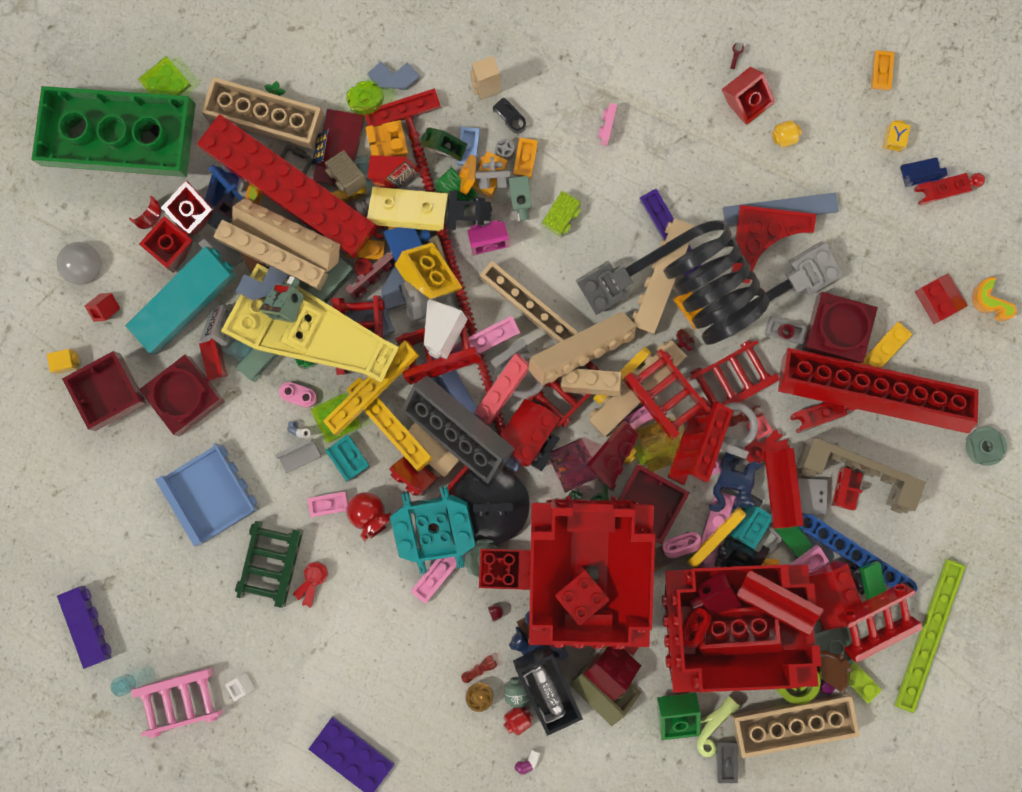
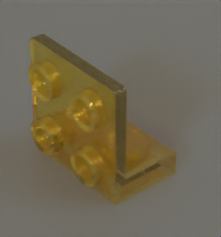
[635,418,680,472]

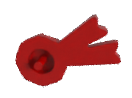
[744,429,790,463]
[292,561,328,608]

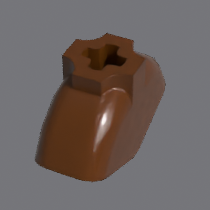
[817,650,852,694]

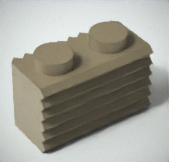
[325,150,367,196]

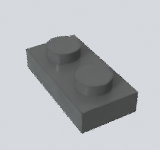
[716,741,738,783]

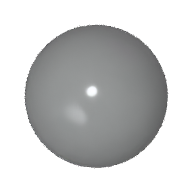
[57,242,101,285]

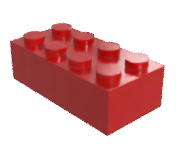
[699,607,783,657]

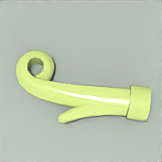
[697,695,741,757]

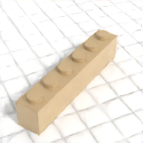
[232,198,340,272]
[631,218,695,335]
[213,220,329,291]
[480,261,579,344]
[528,311,636,385]
[588,340,687,438]

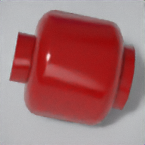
[503,706,533,736]

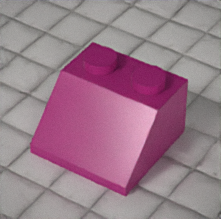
[467,220,510,256]

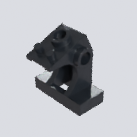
[447,191,492,230]
[717,538,770,567]

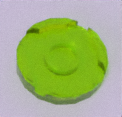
[346,81,384,115]

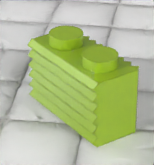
[541,191,582,237]

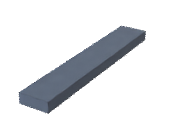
[723,193,839,226]

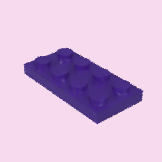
[308,716,395,792]

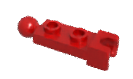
[914,173,985,206]
[790,402,857,434]

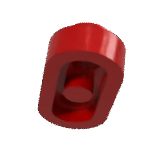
[683,608,711,648]

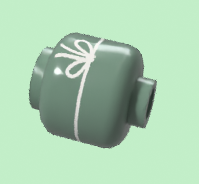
[504,677,530,708]

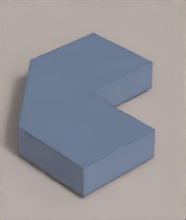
[367,62,420,90]
[235,266,288,301]
[381,267,406,310]

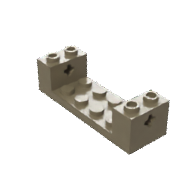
[796,437,926,514]

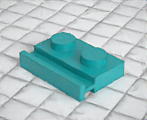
[325,434,370,482]
[730,506,772,550]

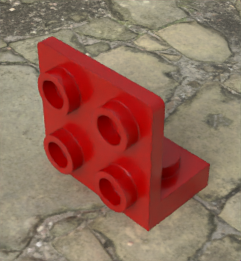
[555,566,610,625]

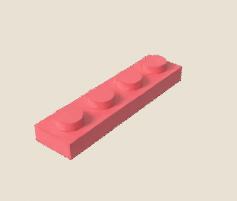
[475,353,529,425]

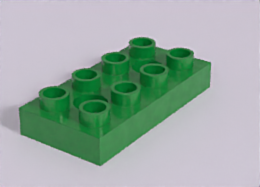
[31,86,196,177]

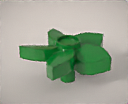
[264,81,286,96]

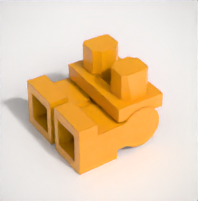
[365,120,408,157]

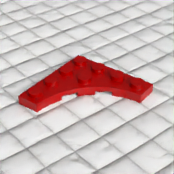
[731,205,816,284]

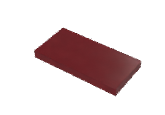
[313,109,364,186]

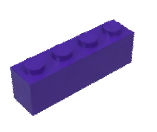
[57,586,112,669]

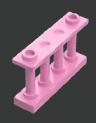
[131,667,223,738]

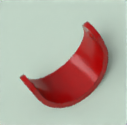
[129,196,161,229]

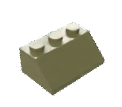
[569,652,641,726]

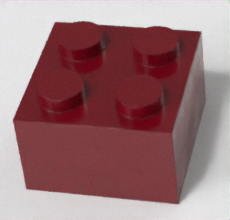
[584,646,642,701]

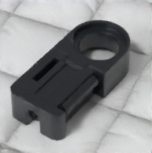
[493,98,526,134]

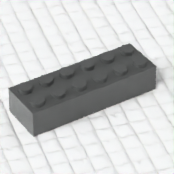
[401,376,515,484]

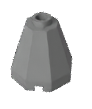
[401,282,449,321]

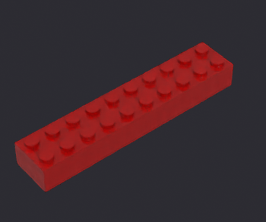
[197,114,377,259]
[778,348,979,434]

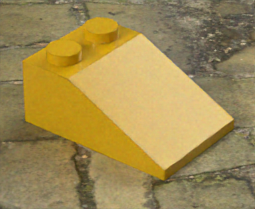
[395,243,462,299]

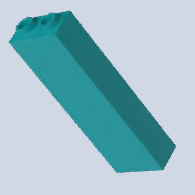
[125,246,237,354]

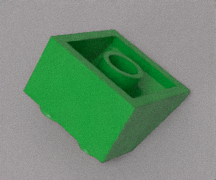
[657,693,701,740]

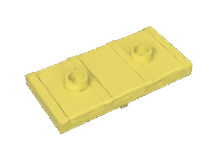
[367,186,448,231]

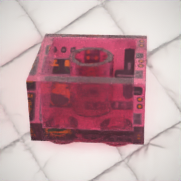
[550,438,598,493]

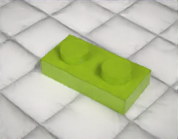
[848,662,882,704]

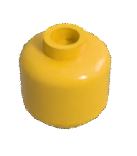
[772,120,802,148]

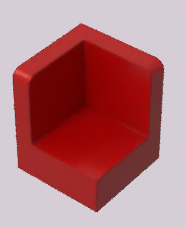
[84,293,120,322]

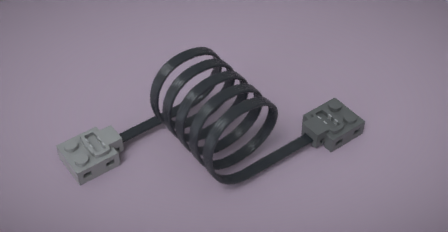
[576,220,843,345]

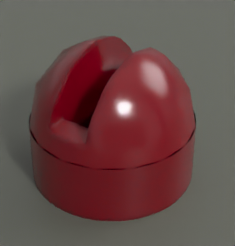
[777,324,795,339]
[488,605,503,622]

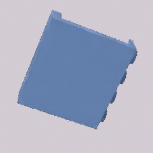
[155,443,258,546]

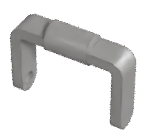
[767,525,782,555]

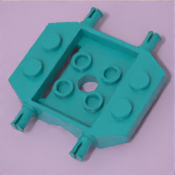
[390,485,476,574]

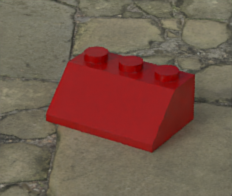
[500,398,560,468]
[809,560,862,630]

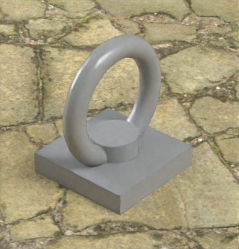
[491,339,545,398]
[720,402,758,459]

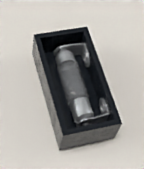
[513,645,583,736]

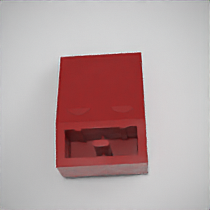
[389,456,438,496]
[479,549,531,590]

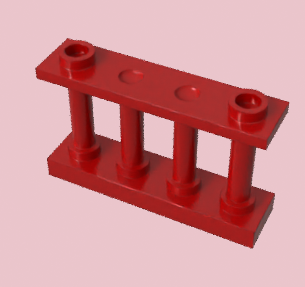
[332,295,385,375]
[395,313,482,385]
[688,340,780,414]
[623,349,711,441]
[527,361,610,428]
[668,402,733,485]
[837,582,923,663]

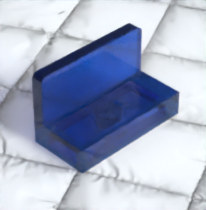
[900,157,948,188]
[205,166,240,208]

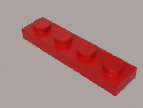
[364,88,441,127]

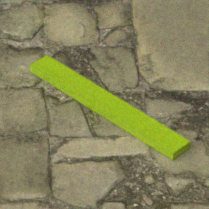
[894,559,966,713]

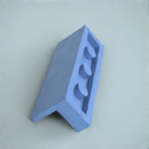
[420,357,480,419]

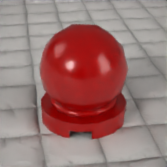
[346,492,392,542]

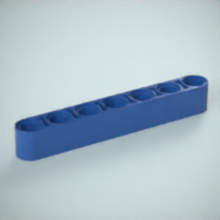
[798,514,917,592]

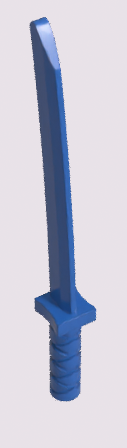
[208,164,244,201]

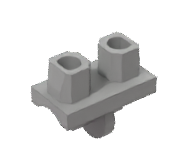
[476,157,510,189]

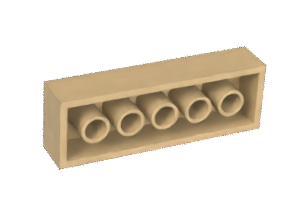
[201,77,324,150]
[731,693,860,758]

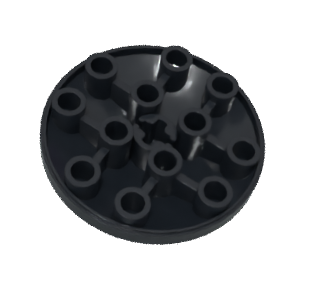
[454,469,530,544]

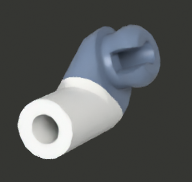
[287,421,311,438]

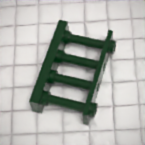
[235,521,303,608]

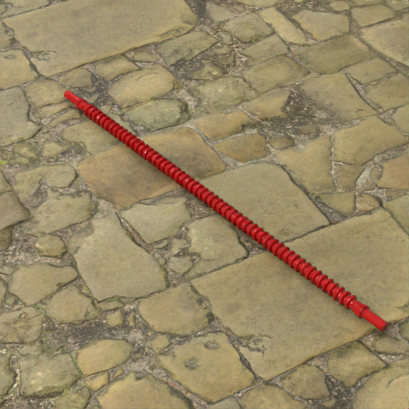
[405,116,506,436]

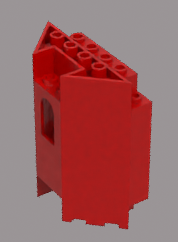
[529,495,655,649]
[662,564,821,693]

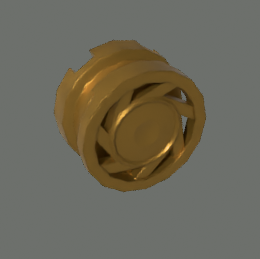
[466,682,493,712]

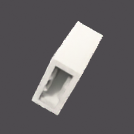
[424,299,467,359]

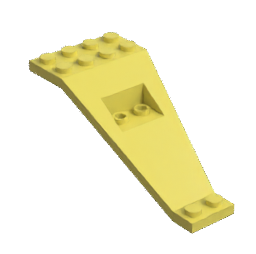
[220,263,399,383]

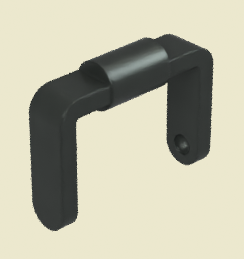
[280,146,313,175]

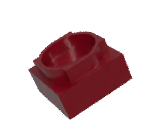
[802,292,878,364]
[62,351,147,431]
[139,354,225,436]
[617,464,690,545]

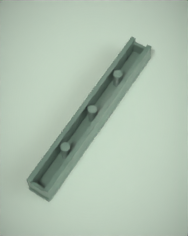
[236,255,355,382]

